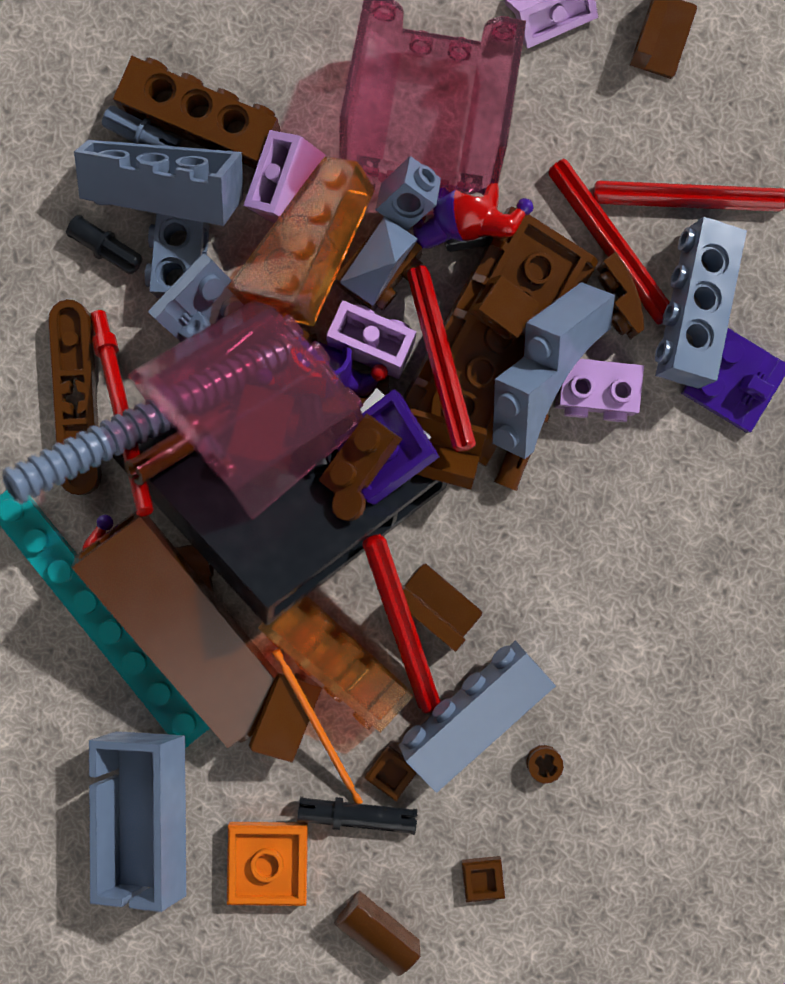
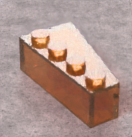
[227,156,375,326]
[258,595,413,733]

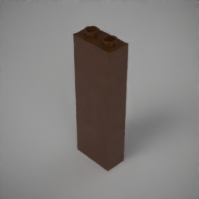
[71,511,279,749]

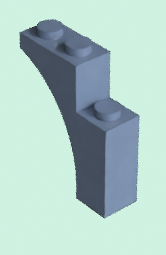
[493,282,615,459]

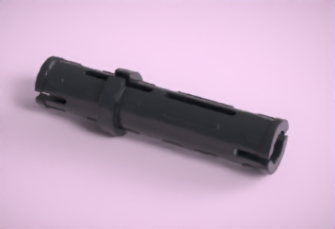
[297,796,417,835]

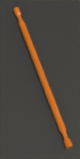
[272,648,363,804]

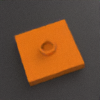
[227,822,308,906]

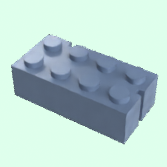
[89,731,186,912]

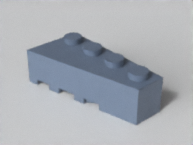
[74,140,244,226]

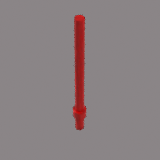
[90,310,154,516]

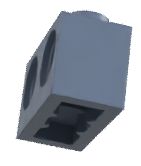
[145,213,210,298]

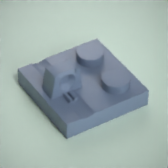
[148,253,254,360]

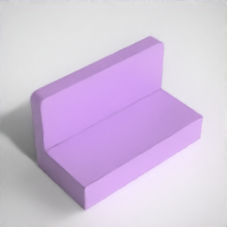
[504,0,598,49]

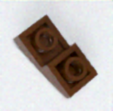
[597,252,644,340]

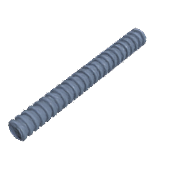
[2,336,292,504]

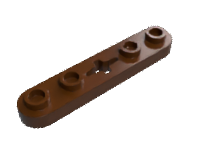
[49,299,102,495]

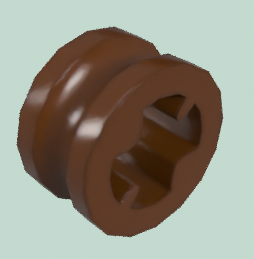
[526,745,564,784]

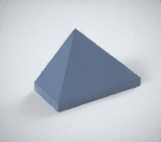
[340,216,418,306]

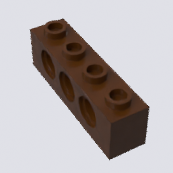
[113,56,281,169]

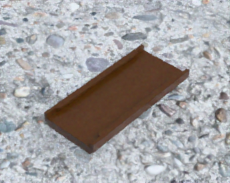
[403,206,598,467]

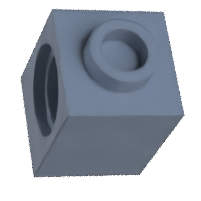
[375,156,441,231]

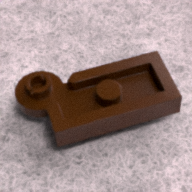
[319,413,402,521]

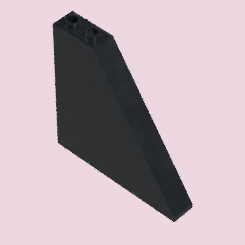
[113,405,447,626]

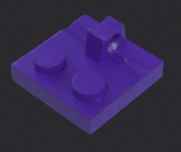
[681,328,785,433]
[331,389,439,505]

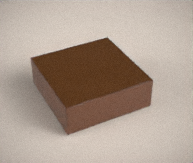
[364,745,417,801]
[461,856,505,902]

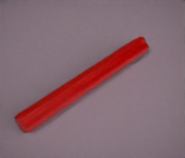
[548,159,670,324]
[593,181,785,212]
[407,265,476,452]
[362,534,440,714]

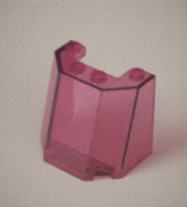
[339,0,526,195]
[127,300,363,519]

